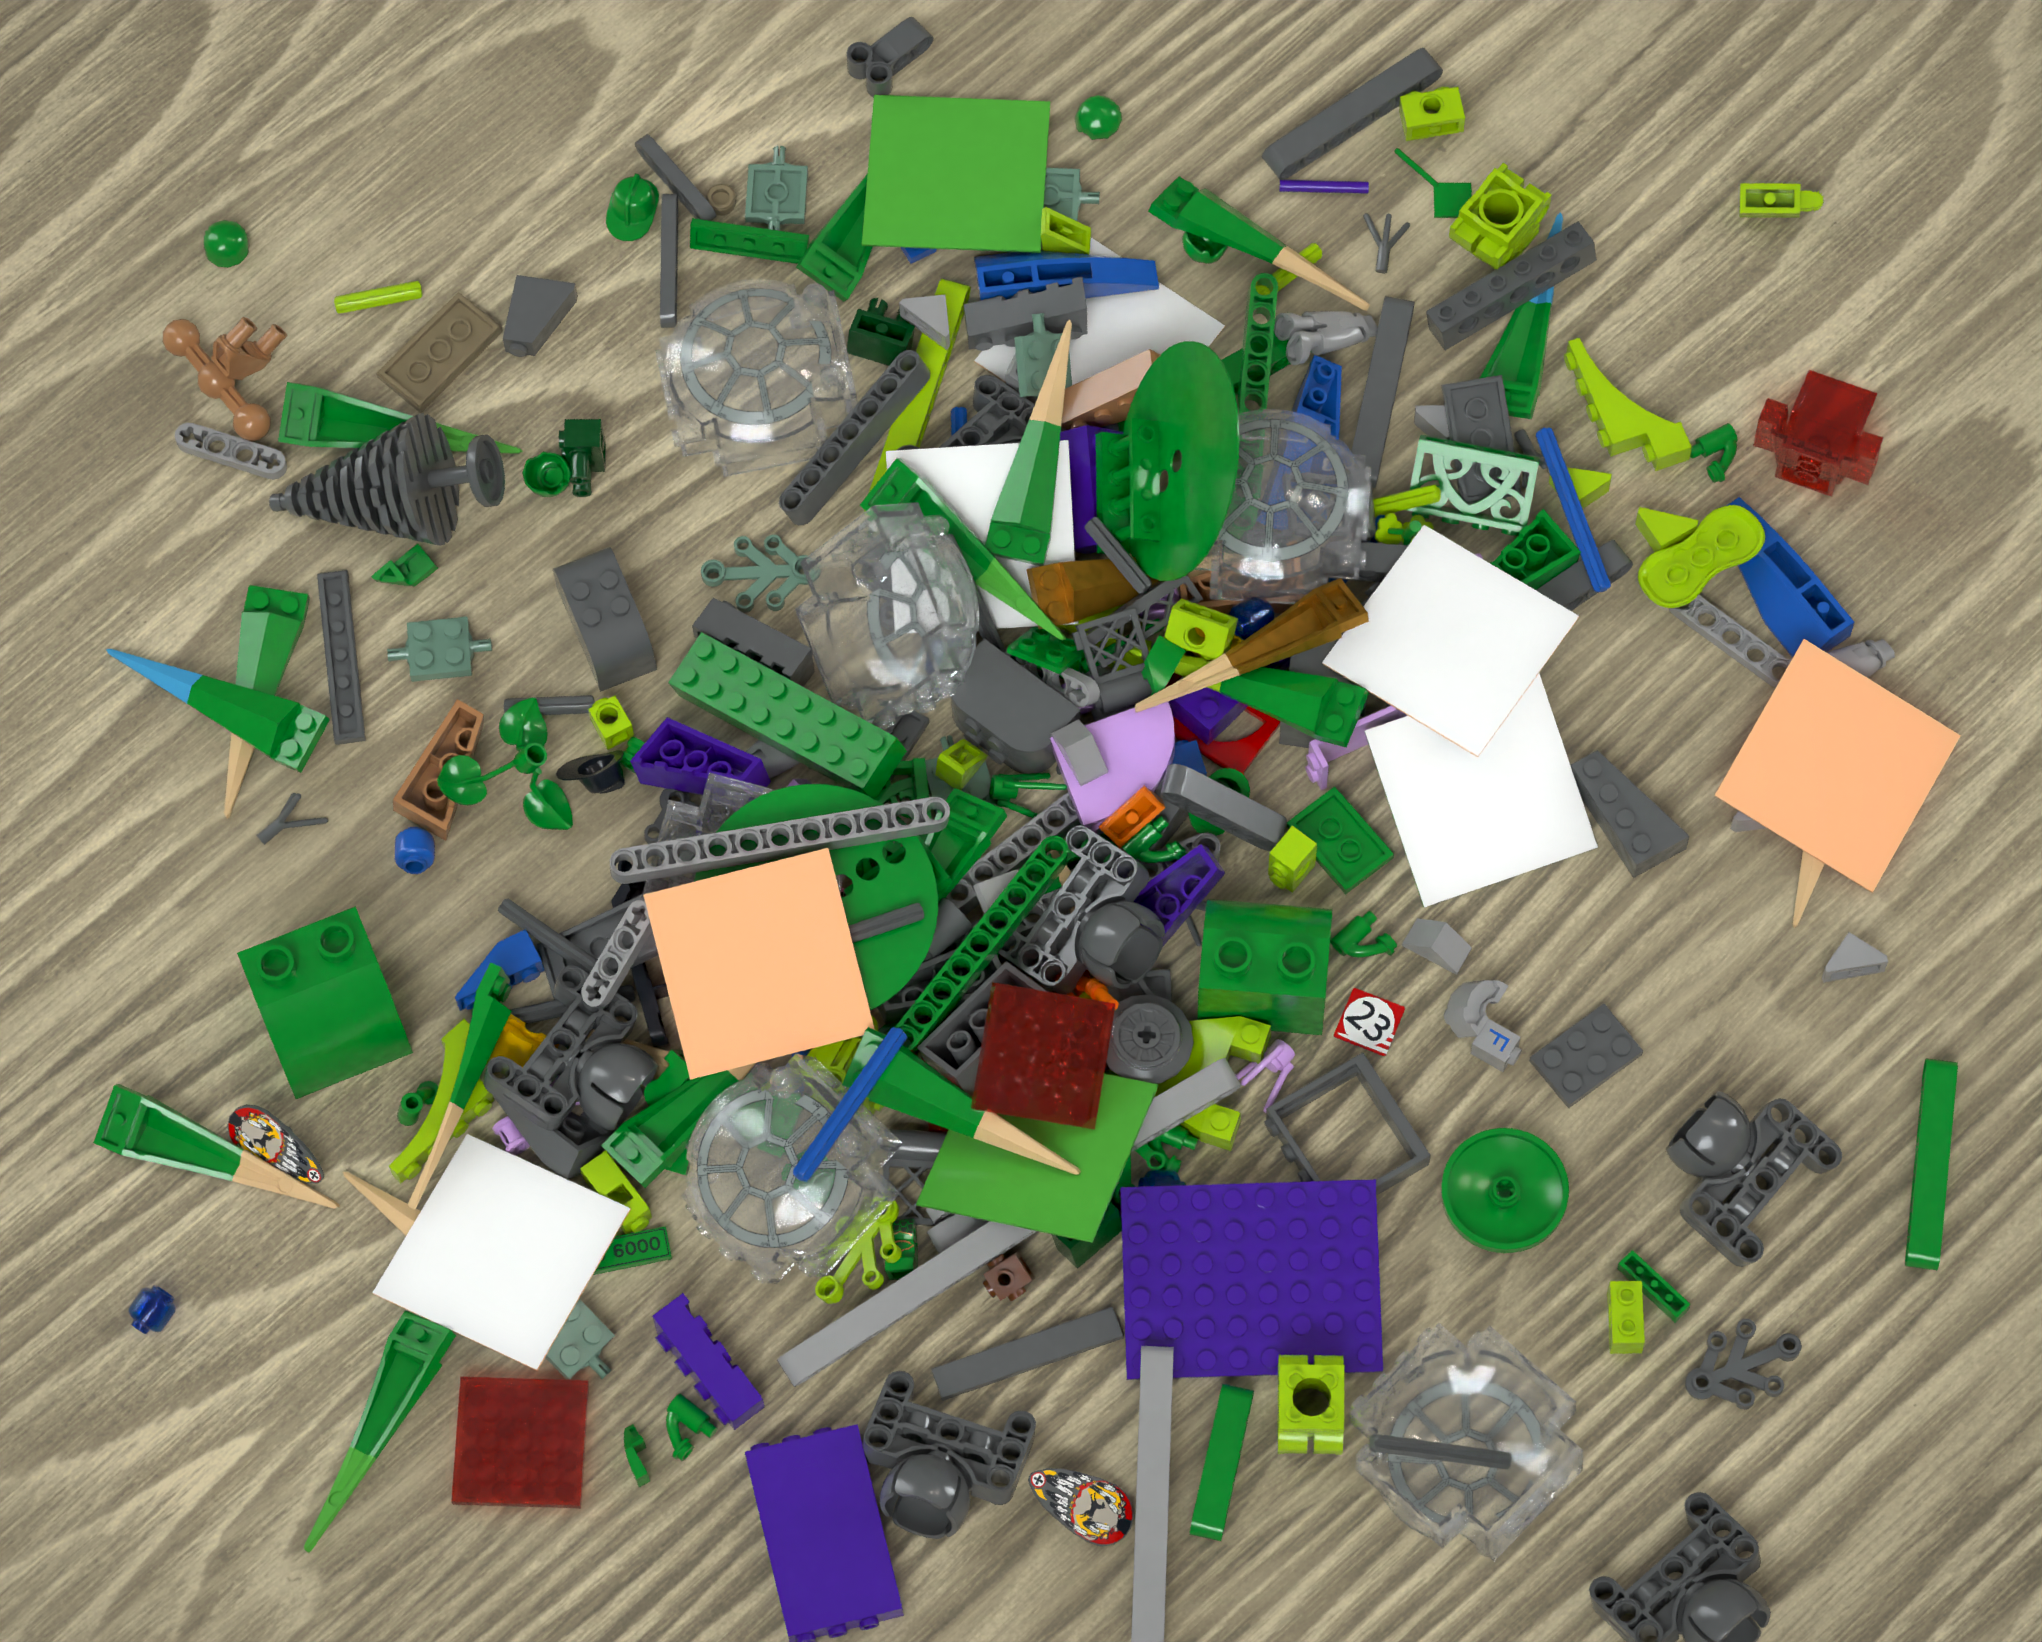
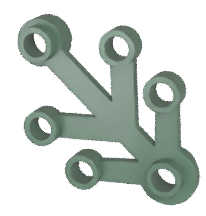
[701,535,820,613]

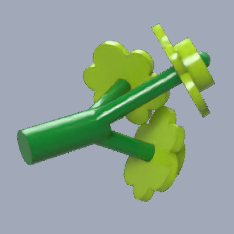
[1375,513,1434,545]

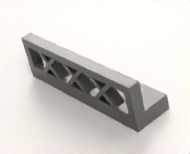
[1085,575,1203,668]

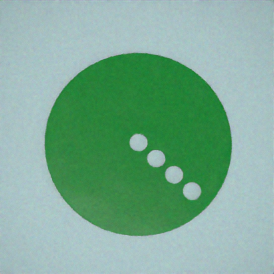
[1123,341,1240,581]
[694,784,938,1011]

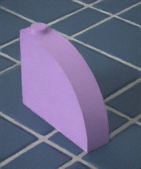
[1050,701,1175,835]

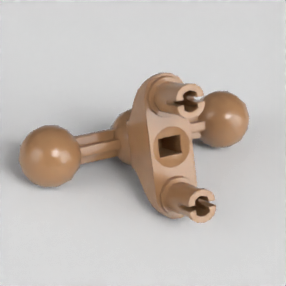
[162,317,287,441]

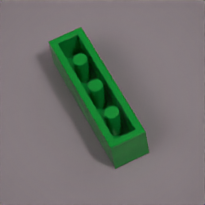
[1617,1250,1691,1323]

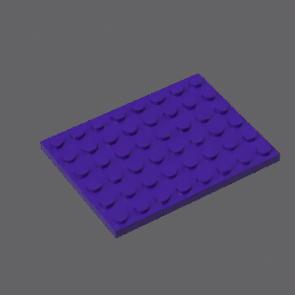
[1120,1179,1383,1380]

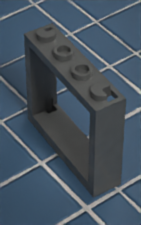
[1264,1053,1431,1196]

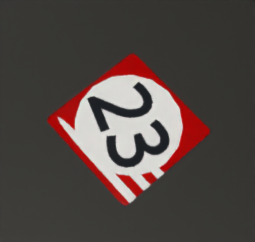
[1333,988,1405,1056]

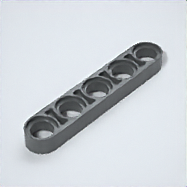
[660,194,678,328]

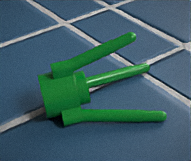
[989,773,1067,818]

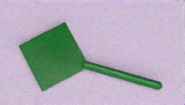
[1394,148,1472,218]

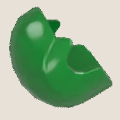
[1074,95,1122,140]
[203,220,249,268]
[1182,232,1229,264]
[522,451,571,497]

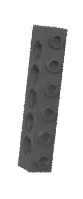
[1426,221,1597,350]

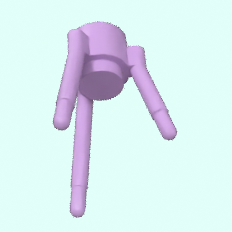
[1235,1039,1295,1113]

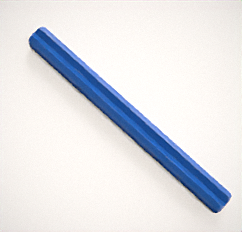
[1536,428,1611,593]
[793,1027,907,1182]

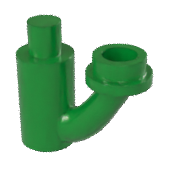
[1690,423,1738,483]
[1122,815,1187,863]
[1330,911,1397,958]
[397,1081,438,1126]
[1148,1125,1199,1178]
[666,1393,717,1461]

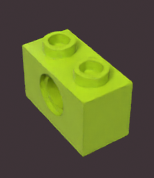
[1399,87,1465,141]
[1164,598,1238,661]
[1268,826,1317,893]
[1607,1281,1645,1354]

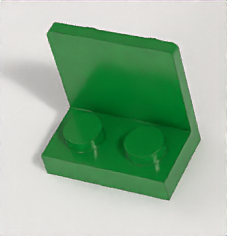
[1007,627,1085,679]

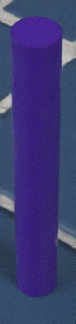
[1279,180,1369,194]

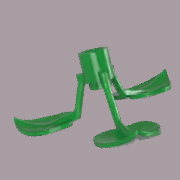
[437,698,573,830]

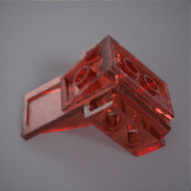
[1753,370,1884,497]

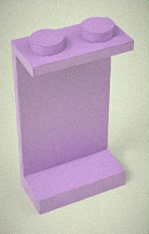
[1305,706,1408,791]

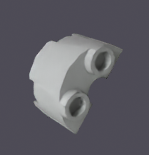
[1444,980,1508,1038]

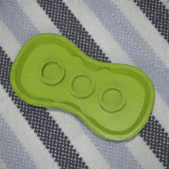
[1638,505,1765,608]

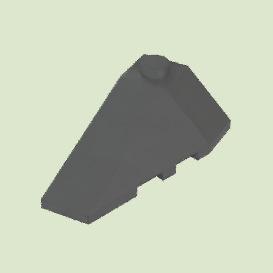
[493,1073,613,1180]

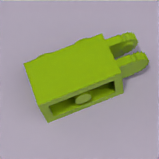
[1739,183,1824,218]

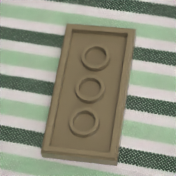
[376,292,503,413]

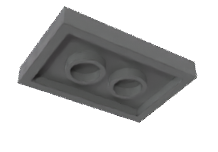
[1529,1004,1643,1109]

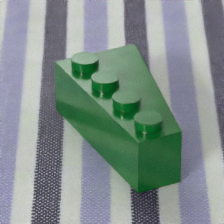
[1490,509,1581,590]

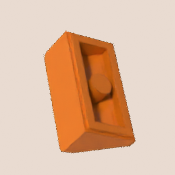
[1098,785,1166,848]

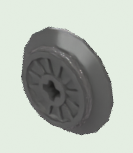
[1099,994,1193,1084]

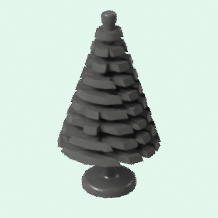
[269,413,505,546]

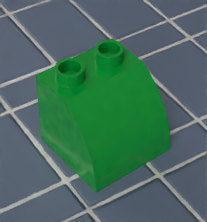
[1197,899,1333,1035]
[237,906,413,1099]

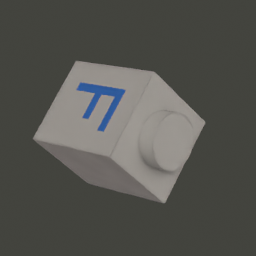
[1471,1019,1522,1072]

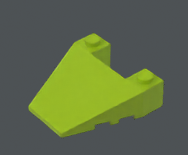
[1154,1016,1271,1151]

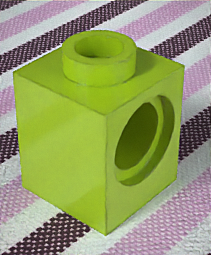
[588,695,634,750]

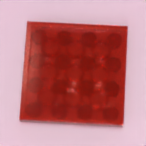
[971,982,1116,1130]
[451,1376,589,1509]

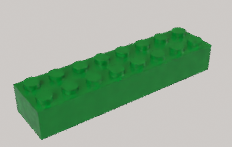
[668,632,907,799]

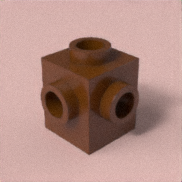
[983,1251,1035,1301]

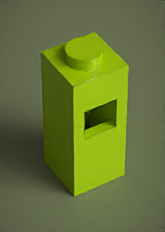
[580,1151,652,1234]

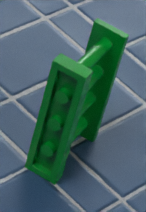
[1096,418,1160,554]

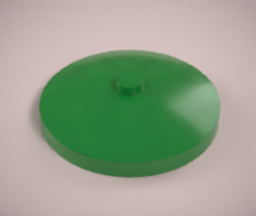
[1441,1128,1569,1253]

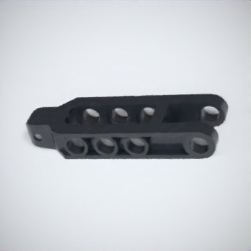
[611,860,669,1047]

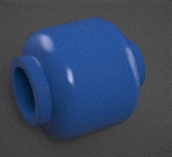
[395,827,435,874]

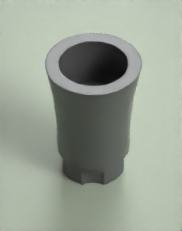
[922,897,973,963]

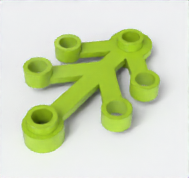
[815,1196,902,1304]

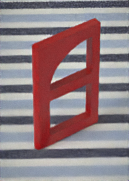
[1165,673,1281,775]

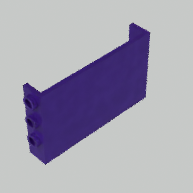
[745,1424,904,1642]

